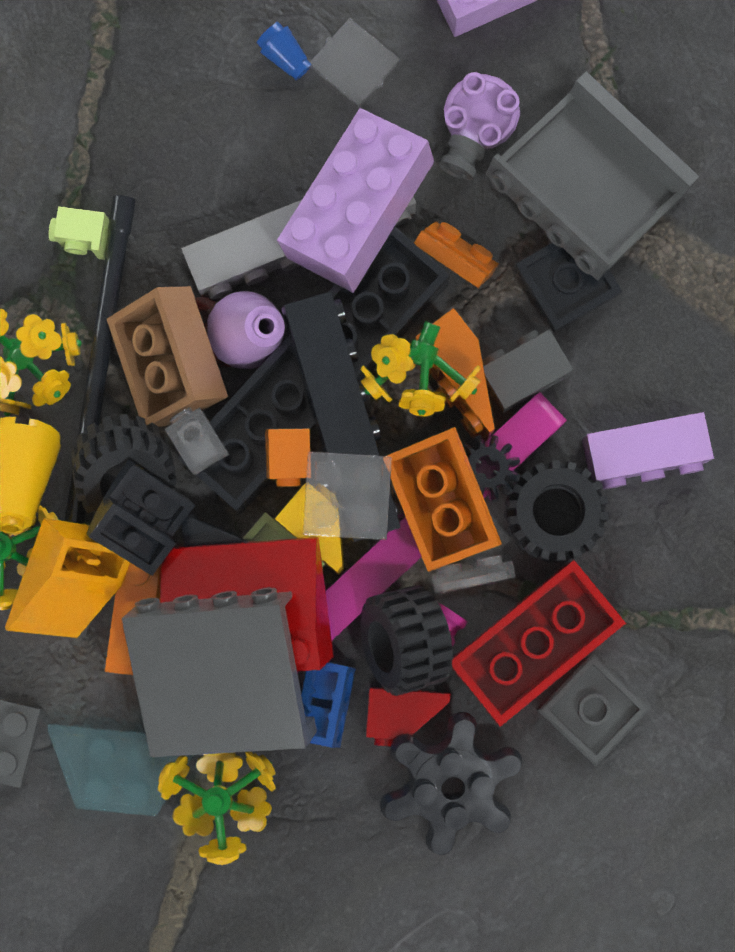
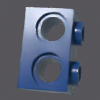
[301,663,356,748]

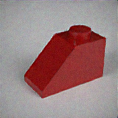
[366,687,450,747]

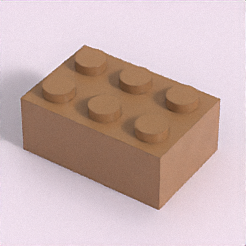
[107,286,228,427]

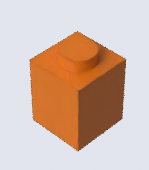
[265,429,311,487]

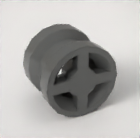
[439,134,486,181]

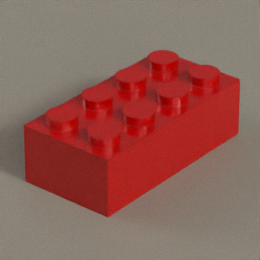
[452,560,626,727]

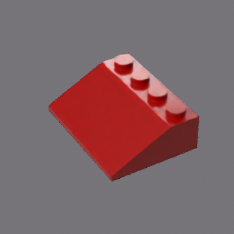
[160,537,334,671]

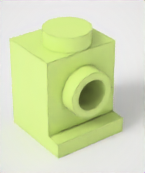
[49,206,109,260]

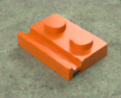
[414,221,499,288]

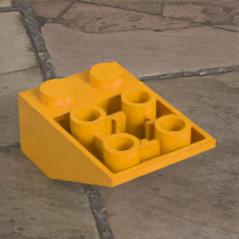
[5,518,130,638]

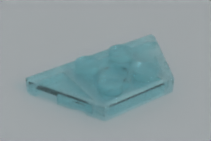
[48,724,194,816]

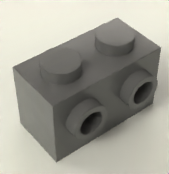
[483,329,573,414]

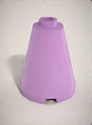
[207,291,285,369]

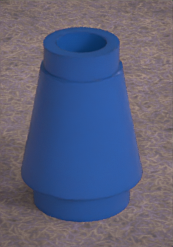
[256,22,312,81]

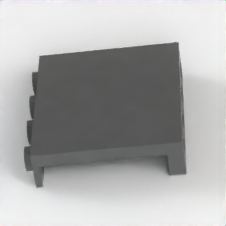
[485,72,699,280]
[122,588,317,757]

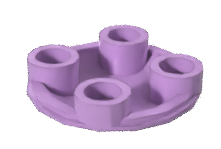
[444,72,520,149]

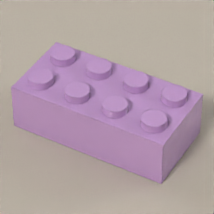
[277,108,434,293]

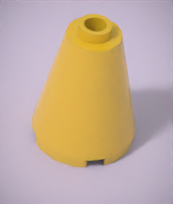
[0,417,61,534]

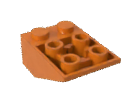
[415,308,495,443]

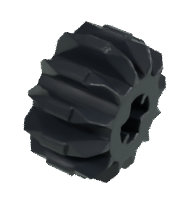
[462,435,520,503]

